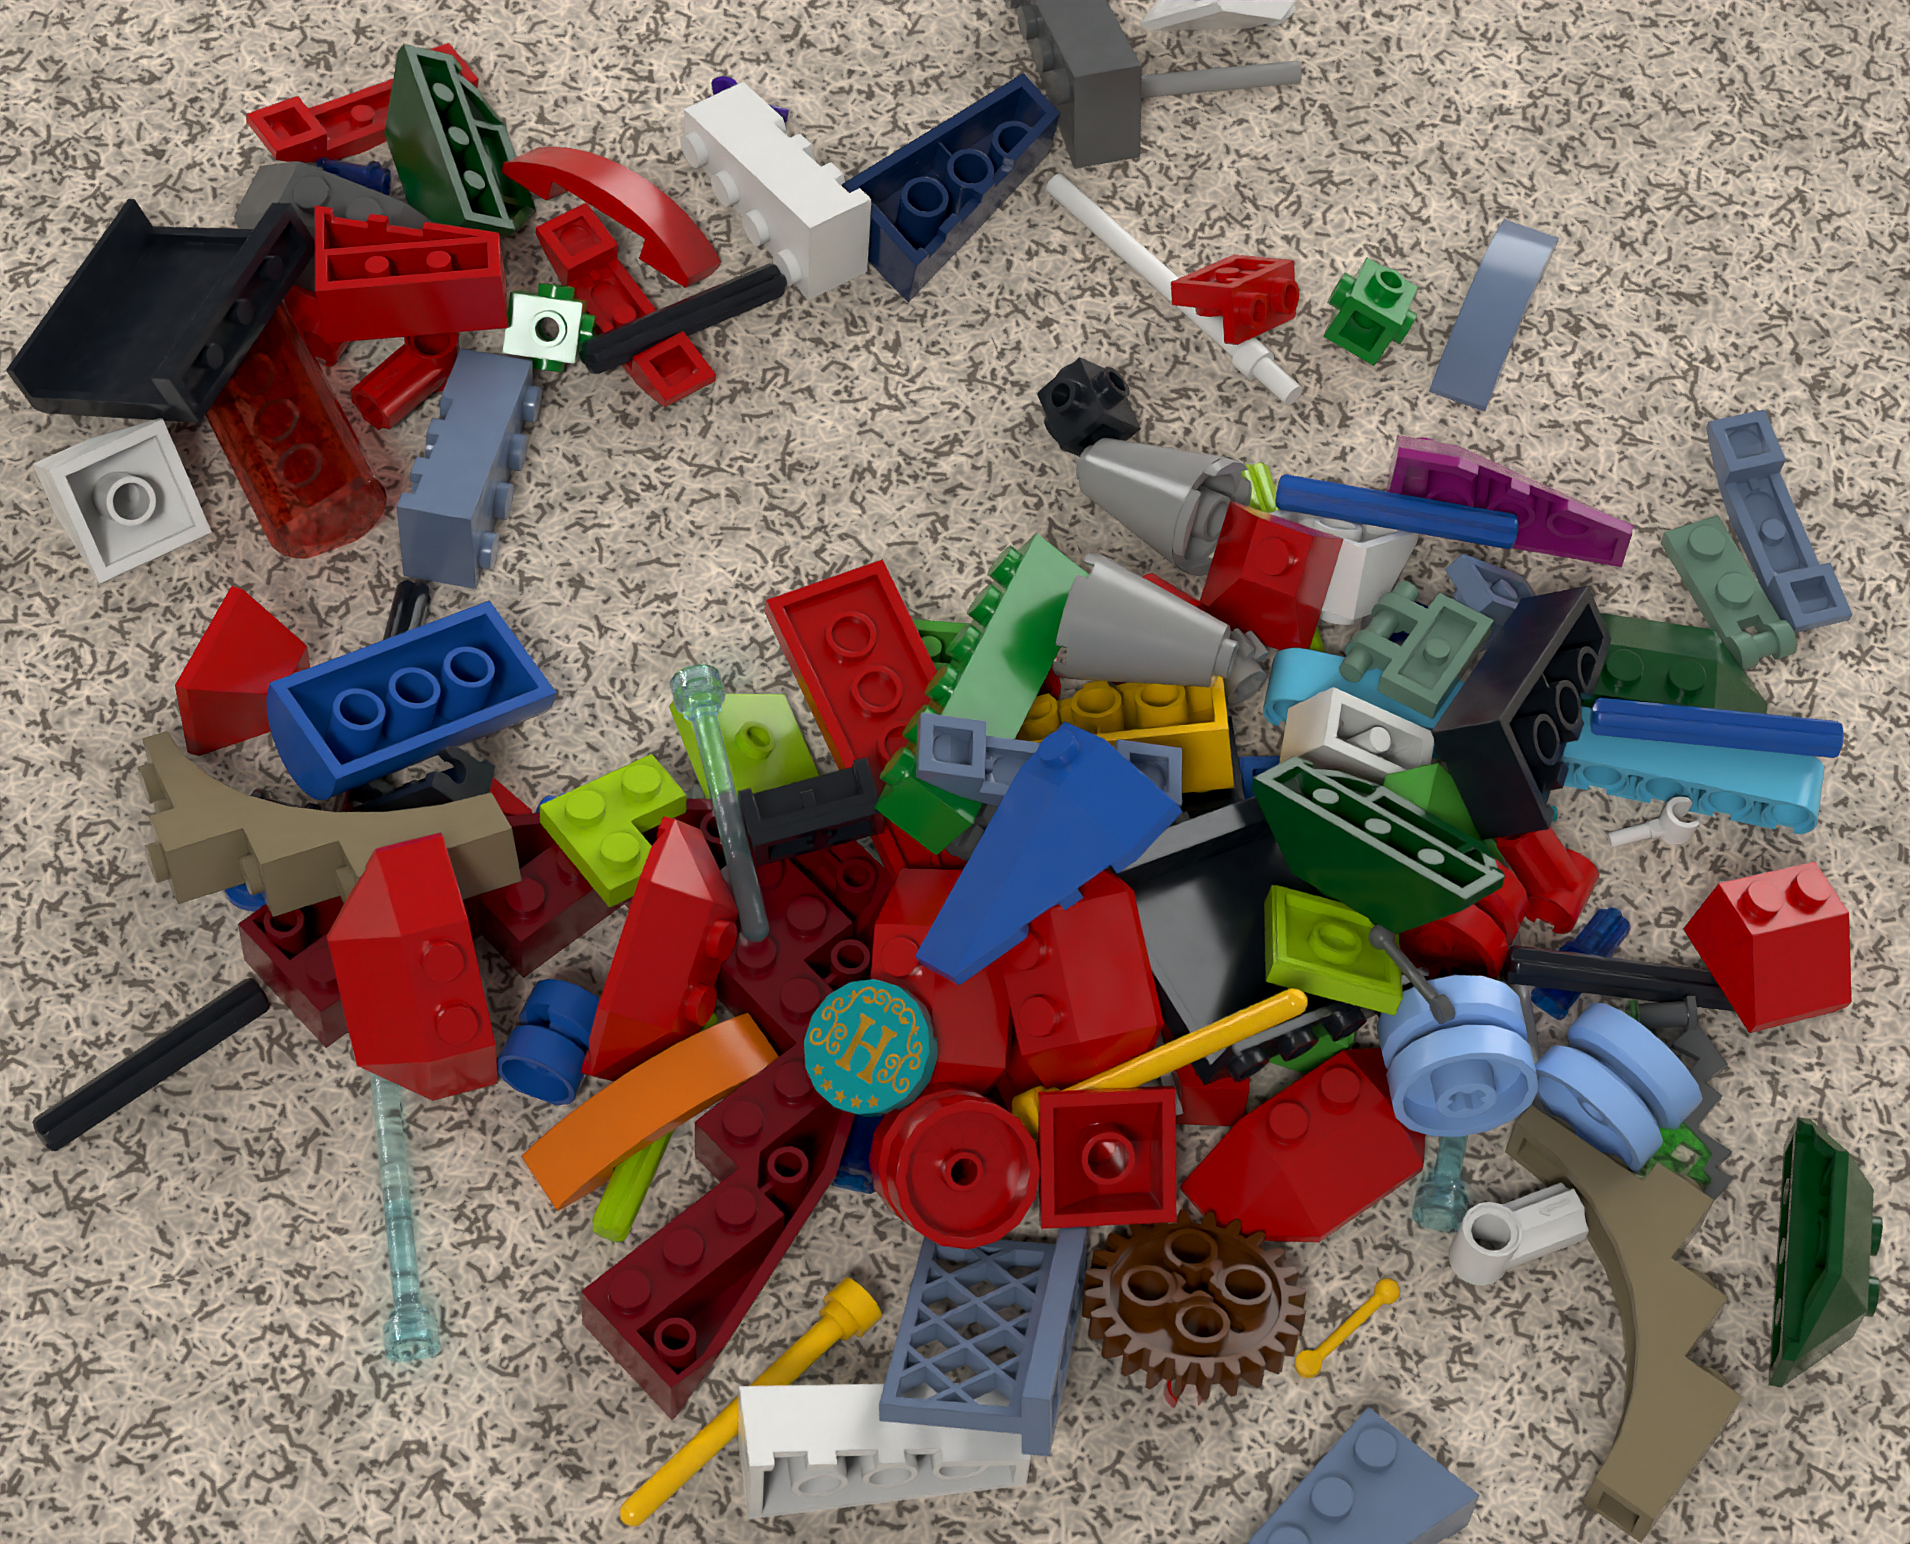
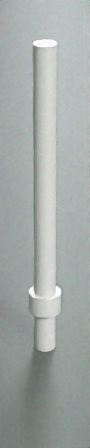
[1046,174,1303,405]

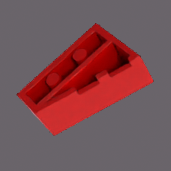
[315,205,508,343]

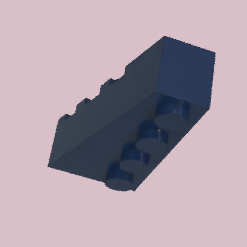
[842,73,1060,303]

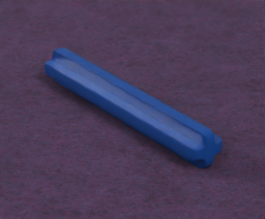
[1275,474,1519,549]
[1590,698,1844,758]

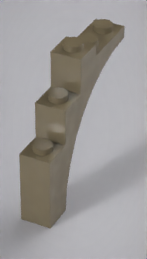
[138,731,522,917]
[1505,1105,1743,1543]

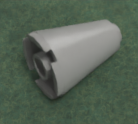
[1076,438,1252,576]
[1053,553,1239,687]

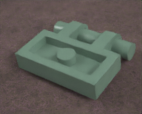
[1339,581,1494,719]

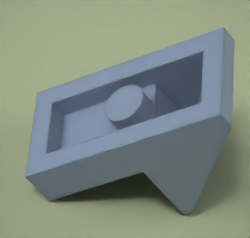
[1445,554,1536,653]

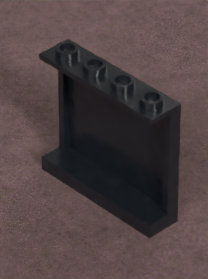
[6,199,315,423]
[1108,796,1430,1086]

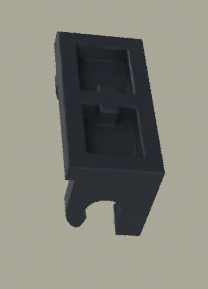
[344,746,495,812]
[738,757,884,867]

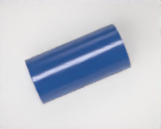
[266,600,557,801]

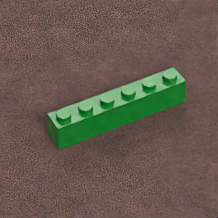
[874,533,1090,855]

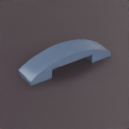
[1429,219,1559,412]
[1706,409,1853,633]
[916,712,1182,808]

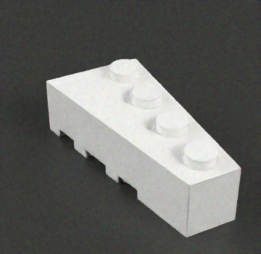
[680,82,871,300]
[738,1383,1030,1519]

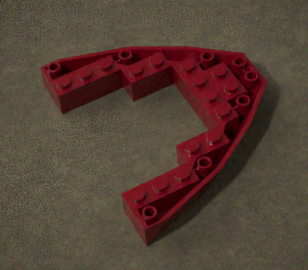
[238,798,895,1420]

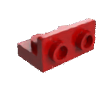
[1171,254,1299,345]

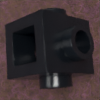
[1037,357,1141,457]

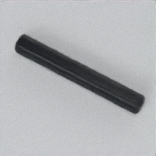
[579,264,787,375]
[1503,945,1735,1011]
[32,978,269,1151]

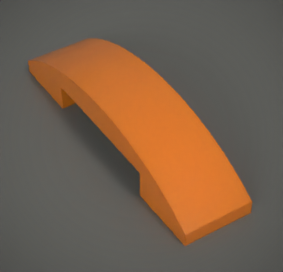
[521,1013,779,1212]

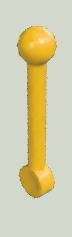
[1294,1278,1401,1378]

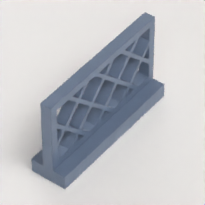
[879,1227,1087,1457]

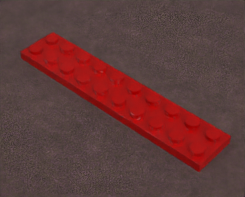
[764,559,1046,1154]

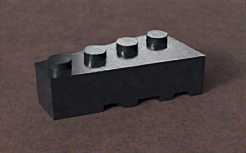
[1431,585,1611,840]

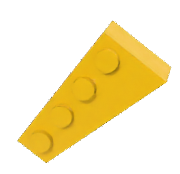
[1015,676,1234,793]

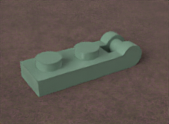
[1661,515,1797,671]

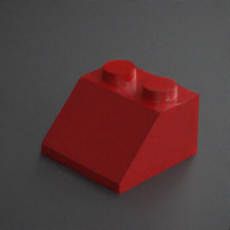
[1683,861,1852,1033]

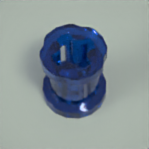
[830,1114,885,1194]

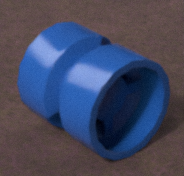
[497,979,600,1106]

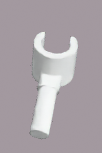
[1606,796,1701,848]

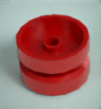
[1399,858,1529,980]
[869,1083,1041,1250]

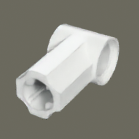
[1448,1182,1589,1286]

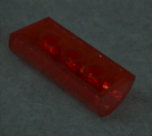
[205,300,387,559]

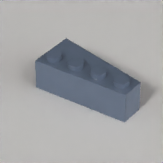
[396,348,542,589]
[1246,1407,1480,1544]

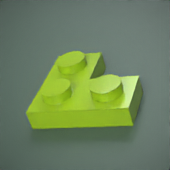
[540,754,686,908]

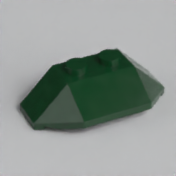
[384,44,536,237]
[1581,613,1767,714]
[1252,756,1505,935]
[1768,1117,1883,1388]

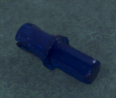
[1531,907,1631,1020]

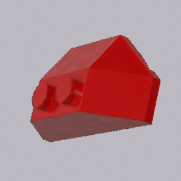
[581,816,738,1082]
[326,832,498,1101]
[999,867,1164,1091]
[870,868,1013,1124]
[1180,1048,1425,1243]

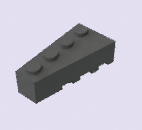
[1004,0,1142,169]

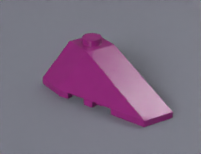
[1386,435,1633,567]

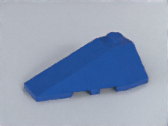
[915,722,1182,985]

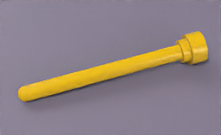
[1012,988,1307,1146]
[619,1277,882,1527]

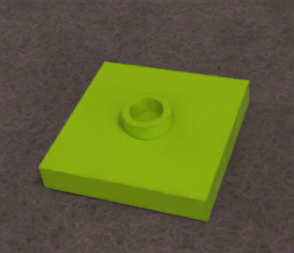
[668,693,819,799]
[1264,885,1403,1016]

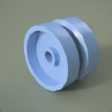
[1376,975,1539,1137]
[1535,1003,1703,1173]

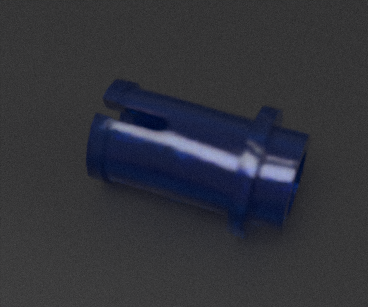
[316,157,392,196]

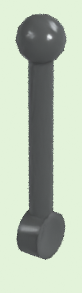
[1368,924,1455,1025]

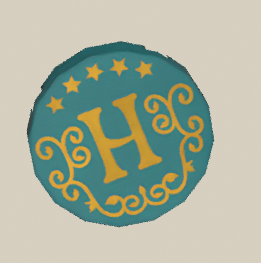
[804,979,938,1117]

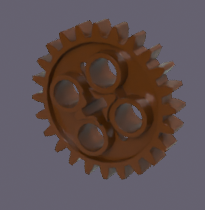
[1082,1209,1306,1400]

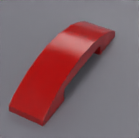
[246,43,479,163]
[501,146,722,288]
[535,203,716,407]

